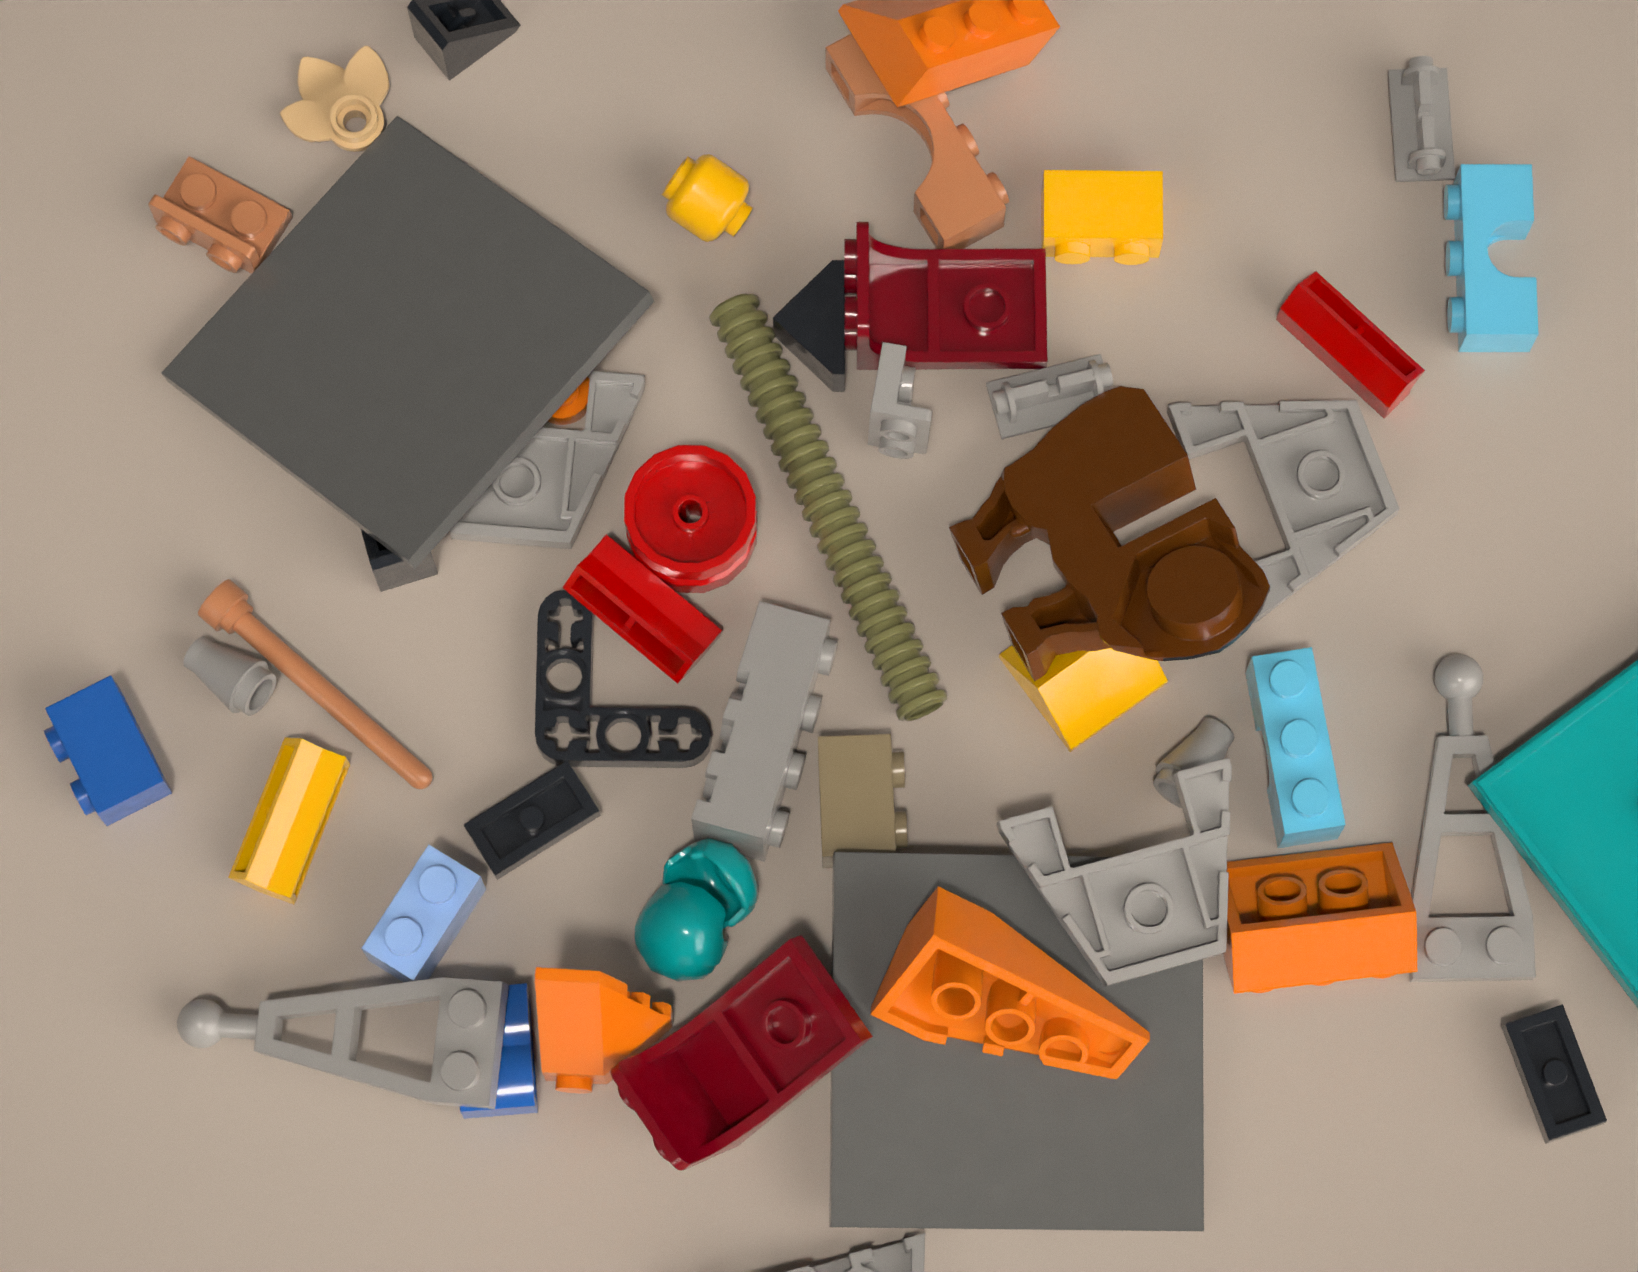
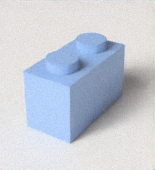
[361,845,486,982]

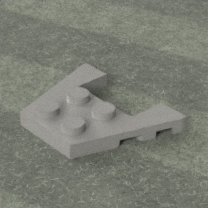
[450,371,645,549]
[1167,400,1400,624]
[996,758,1232,987]

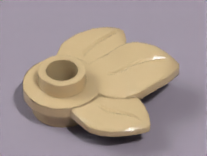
[280,46,390,152]

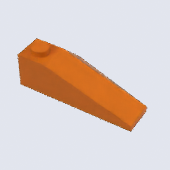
[870,886,1150,1080]

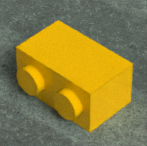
[1041,170,1163,265]

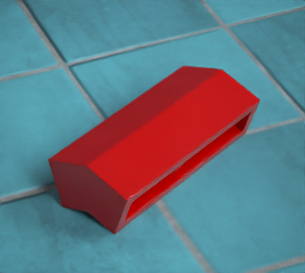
[1276,271,1425,419]
[562,534,722,684]

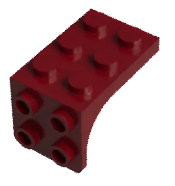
[844,222,1048,370]
[610,935,873,1171]

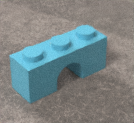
[1443,164,1539,352]
[1245,647,1346,848]

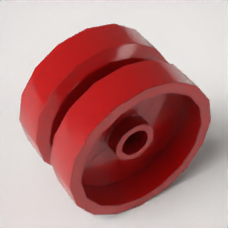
[624,445,757,593]

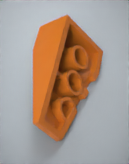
[535,967,673,1094]

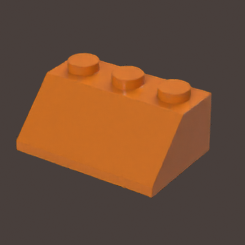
[838,0,1060,108]
[1223,842,1418,994]

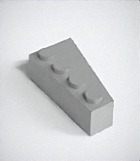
[691,601,838,862]

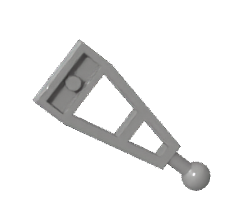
[1409,654,1536,982]
[177,977,509,1109]

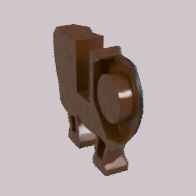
[949,386,1270,681]

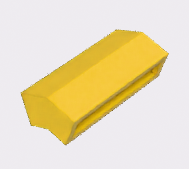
[228,737,350,905]

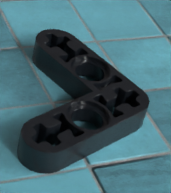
[535,590,712,768]

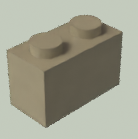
[818,734,908,868]

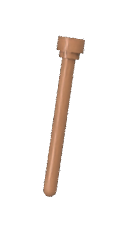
[198,579,433,790]

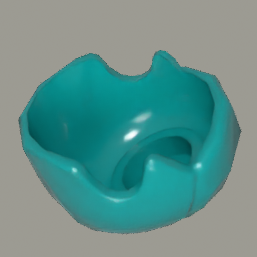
[662,838,758,929]
[635,882,728,982]

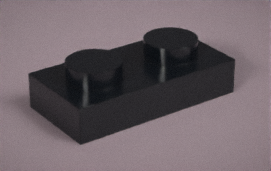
[464,761,601,880]
[1502,1004,1607,1144]

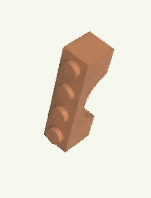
[825,34,1009,249]

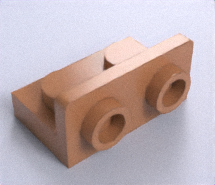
[148,156,293,274]

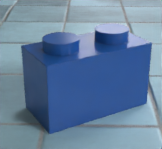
[44,675,172,826]

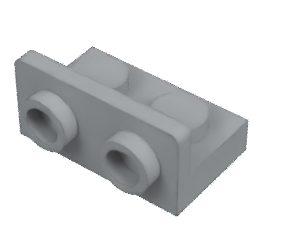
[868,342,932,459]

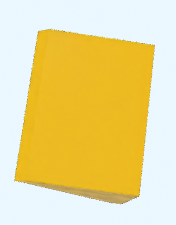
[999,646,1168,752]

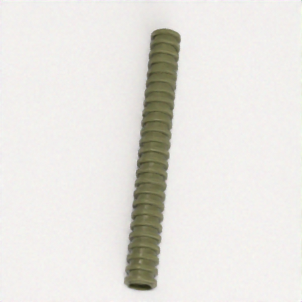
[709,294,947,722]

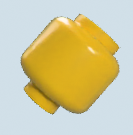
[661,154,753,242]

